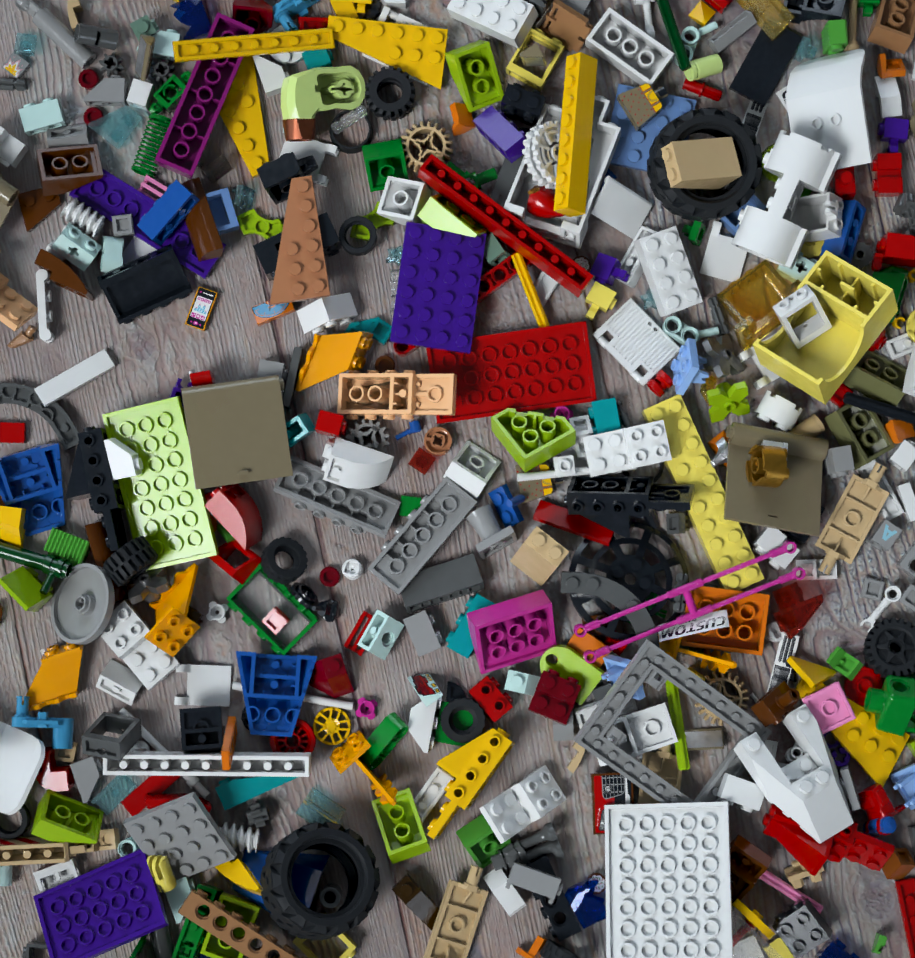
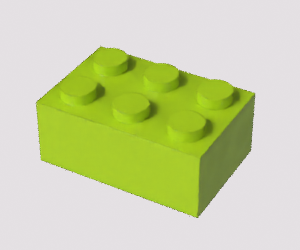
[200,892,261,958]

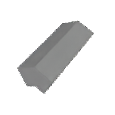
[708,10,757,55]

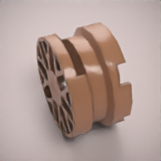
[424,427,452,456]

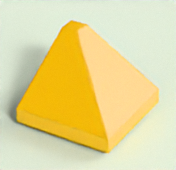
[688,0,716,27]

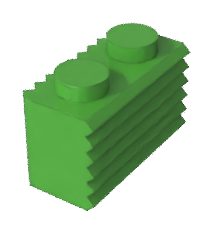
[821,19,848,55]
[44,527,91,566]

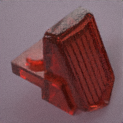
[772,582,824,639]

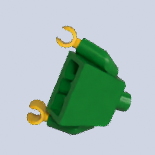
[872,265,915,329]

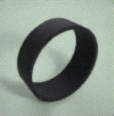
[329,110,373,154]

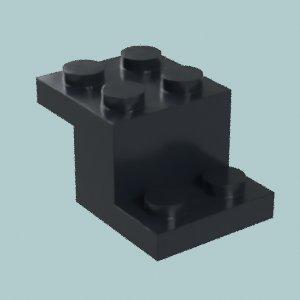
[179,706,225,752]

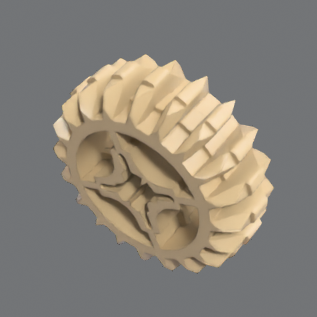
[401,121,453,173]
[694,671,749,726]

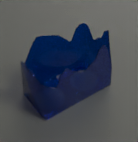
[170,0,211,40]
[565,876,606,929]

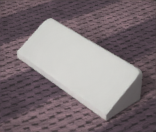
[615,225,657,288]

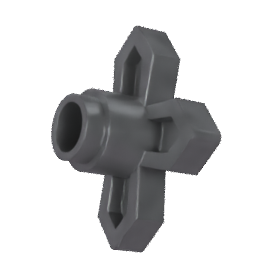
[702,335,744,379]
[126,567,170,605]

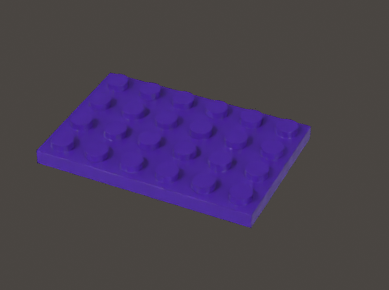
[389,222,487,354]
[33,849,169,958]

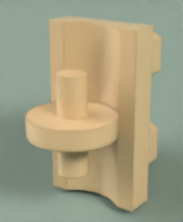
[783,860,825,889]

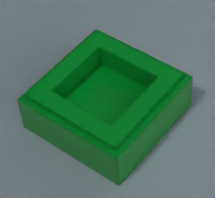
[399,495,421,517]

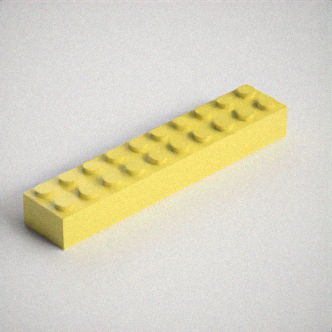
[641,395,765,591]

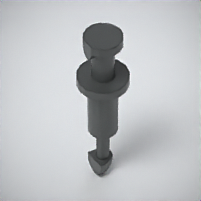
[616,401,632,428]

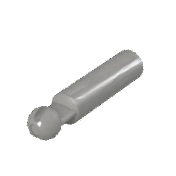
[15,0,97,69]

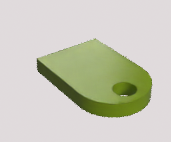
[540,644,605,705]

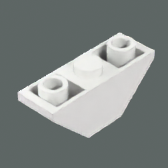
[408,697,442,753]

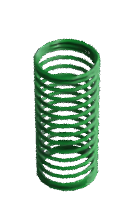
[131,113,172,178]

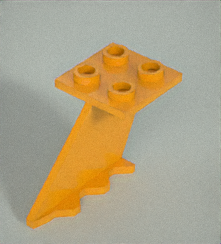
[295,331,374,391]
[144,563,200,657]
[658,635,737,674]
[22,642,84,711]
[329,730,398,806]

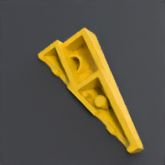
[0,506,26,548]

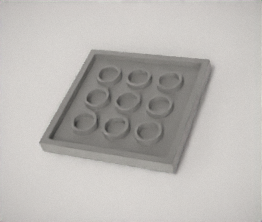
[123,792,237,880]

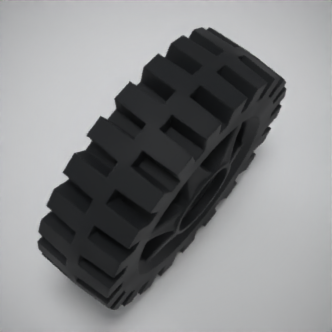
[863,618,915,679]

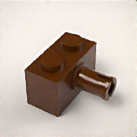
[750,681,800,727]

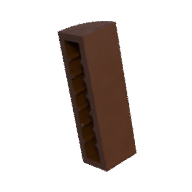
[182,177,223,262]
[85,522,129,603]

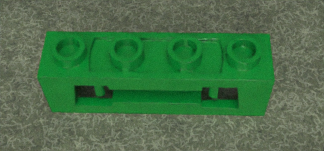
[172,883,224,958]

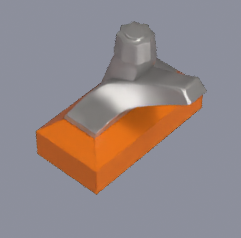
[707,430,729,469]

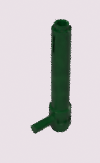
[0,542,72,595]

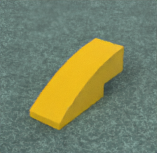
[215,858,263,896]

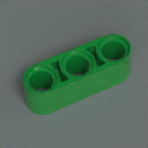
[359,712,409,770]

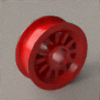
[270,718,316,754]

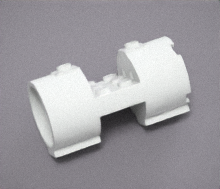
[731,130,842,269]

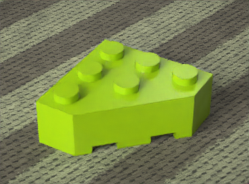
[491,408,576,473]

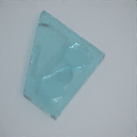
[87,105,143,150]

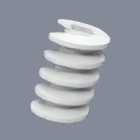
[60,198,105,239]
[219,822,260,853]

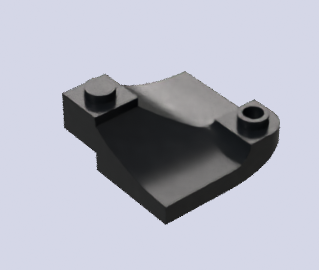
[780,0,846,24]

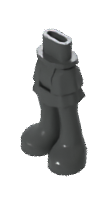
[490,822,565,871]

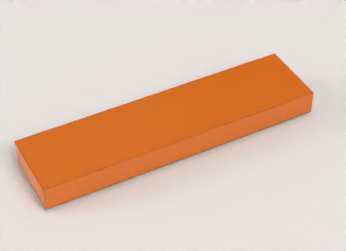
[221,716,237,770]

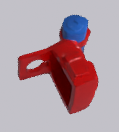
[858,784,906,838]

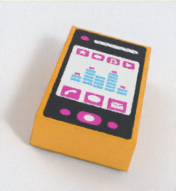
[185,286,218,331]

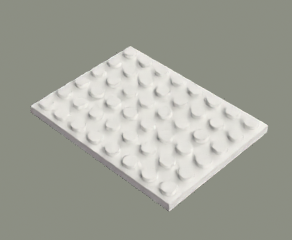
[604,802,733,958]

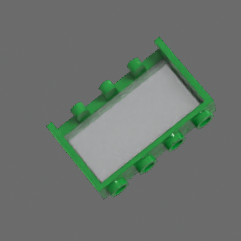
[226,563,320,655]

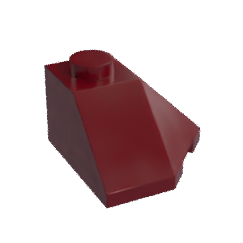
[232,0,273,34]
[309,653,354,698]

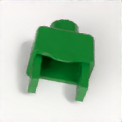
[864,675,915,736]

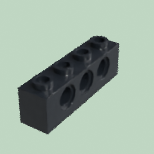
[524,854,582,942]

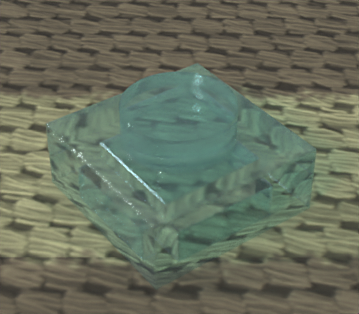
[14,33,37,57]

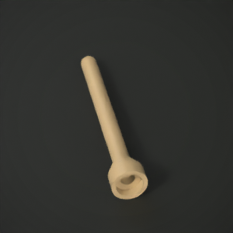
[843,0,860,52]

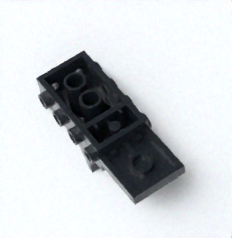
[66,426,127,552]
[564,475,695,538]

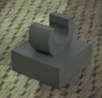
[666,513,690,534]

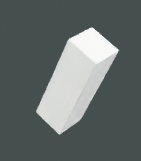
[896,482,915,522]

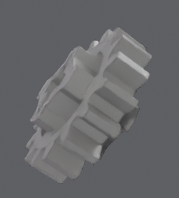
[346,419,390,453]

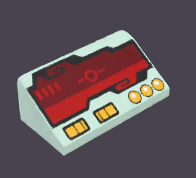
[407,673,443,707]

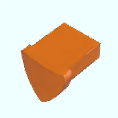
[876,53,906,79]
[450,102,476,136]
[884,419,915,443]
[515,935,548,958]

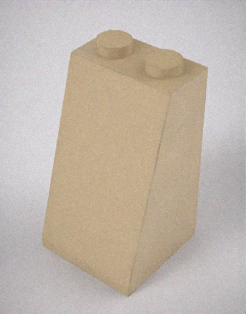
[661,137,742,189]
[510,526,570,586]

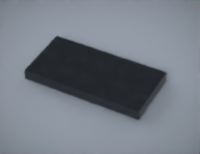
[729,18,802,107]

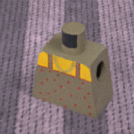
[617,83,668,131]
[515,465,563,504]

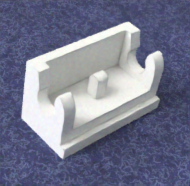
[33,857,81,892]

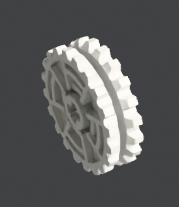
[522,121,561,189]

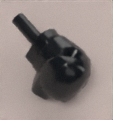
[312,600,340,622]

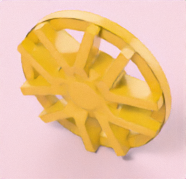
[313,707,351,745]

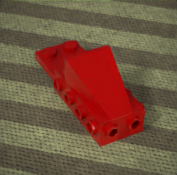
[762,803,895,876]

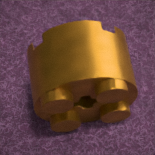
[746,445,790,488]

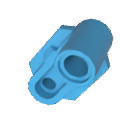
[273,0,320,31]
[11,696,74,749]

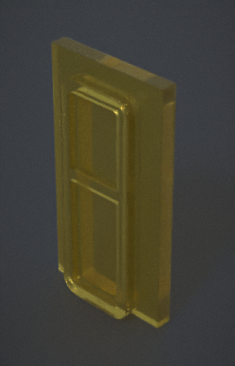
[736,0,795,40]

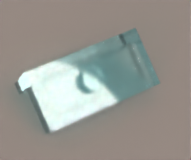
[91,775,137,815]
[296,787,346,824]

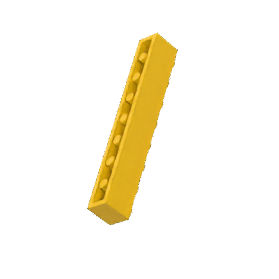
[554,52,598,217]

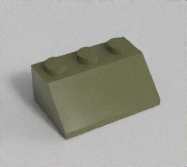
[843,350,907,406]
[824,395,895,470]

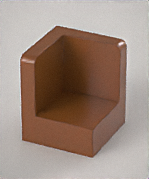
[882,848,915,880]

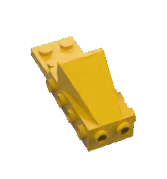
[427,727,515,839]

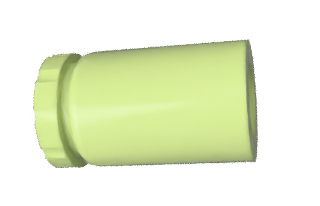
[684,54,723,82]

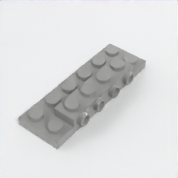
[273,455,401,539]
[368,476,477,595]

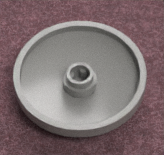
[51,563,115,645]

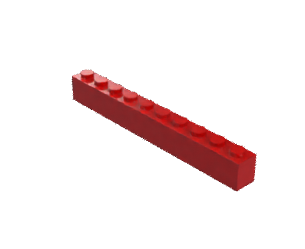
[418,154,593,298]

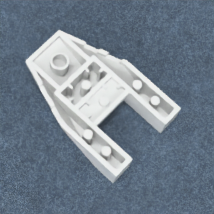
[733,704,854,844]

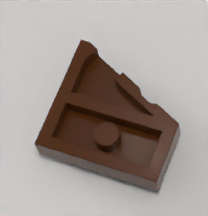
[18,188,62,232]

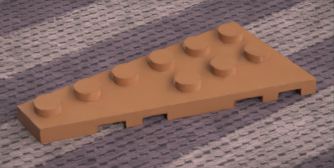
[270,175,331,306]

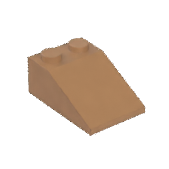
[867,0,915,54]

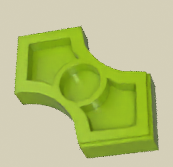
[350,201,394,241]
[236,209,283,239]

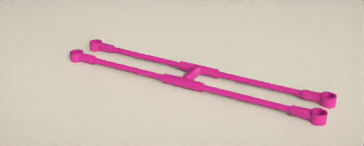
[573,540,806,664]

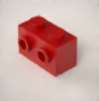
[468,675,513,723]

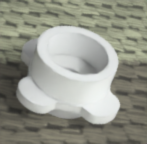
[206,601,229,623]

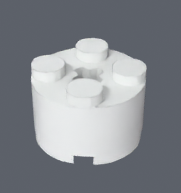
[755,390,803,432]

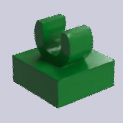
[857,0,880,17]
[682,220,706,247]

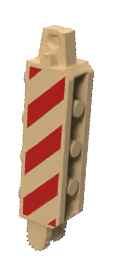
[0,837,87,866]

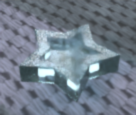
[386,246,402,266]
[639,287,657,310]

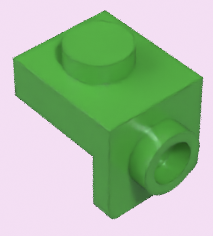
[826,646,864,681]

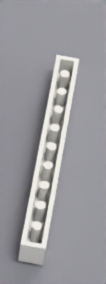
[103,751,311,777]

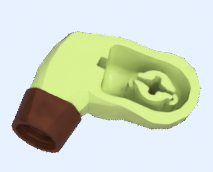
[281,66,366,142]

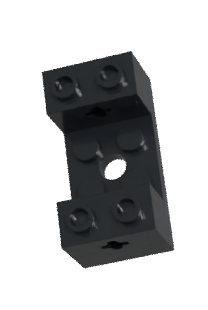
[253,212,342,281]

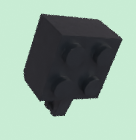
[257,152,318,205]

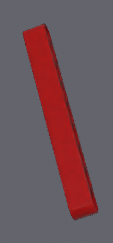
[393,251,533,357]

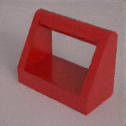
[208,540,261,585]

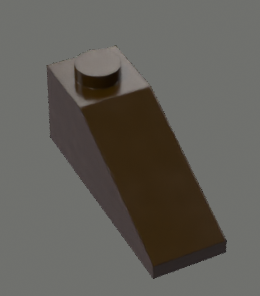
[392,873,439,931]

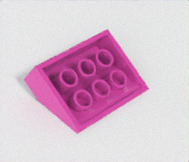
[466,589,557,675]

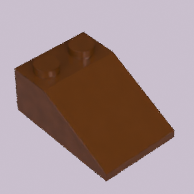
[37,144,103,196]

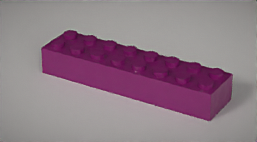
[154,12,255,179]

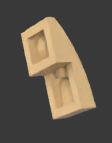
[67,0,83,32]
[566,742,585,773]
[86,828,120,852]

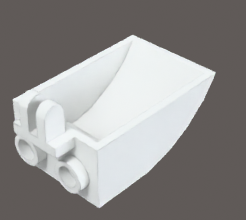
[790,191,844,242]
[321,436,394,489]

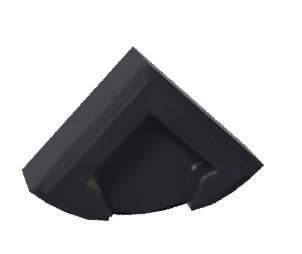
[446,681,466,702]

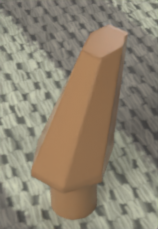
[7,325,36,348]

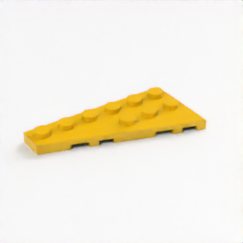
[327,15,448,90]
[220,56,270,178]
[795,678,910,787]

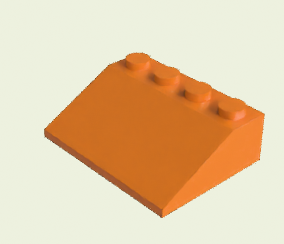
[680,586,770,656]

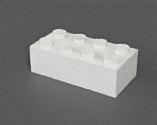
[446,0,539,49]
[585,7,674,88]
[633,226,703,317]

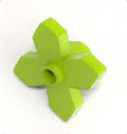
[706,381,750,423]

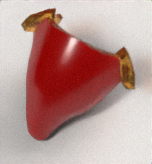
[527,185,564,218]

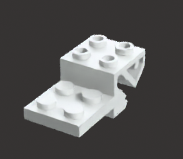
[582,420,672,477]
[100,600,181,691]
[597,702,678,767]
[479,765,567,844]

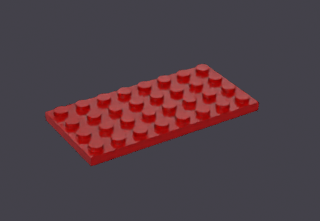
[426,321,597,424]

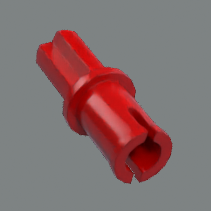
[682,78,722,101]

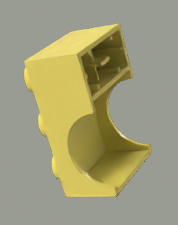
[753,250,898,405]

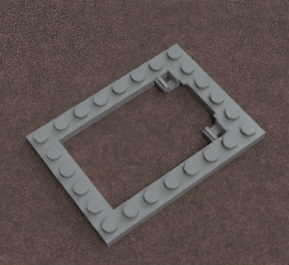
[573,639,772,803]

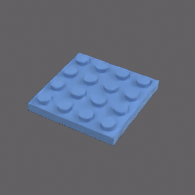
[610,84,697,172]

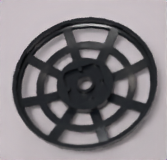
[569,522,689,642]

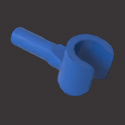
[395,420,421,440]

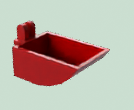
[871,232,915,272]
[204,483,263,551]

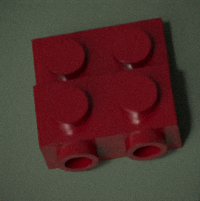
[528,669,582,726]

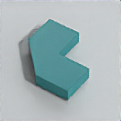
[344,317,392,345]

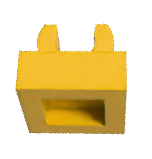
[351,0,373,13]

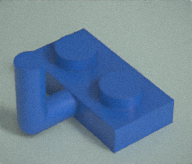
[488,484,525,528]

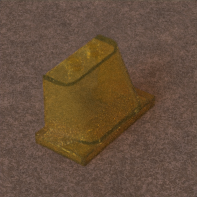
[717,259,801,351]

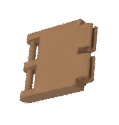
[539,0,593,52]

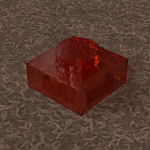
[408,447,436,475]

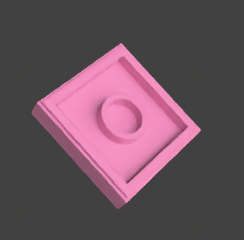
[801,681,856,734]

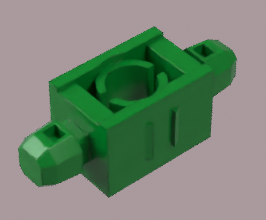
[149,71,191,114]

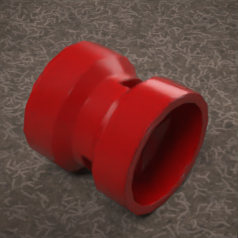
[646,370,673,398]

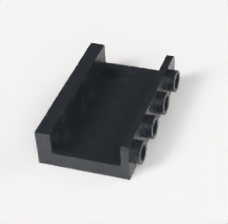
[97,244,192,324]

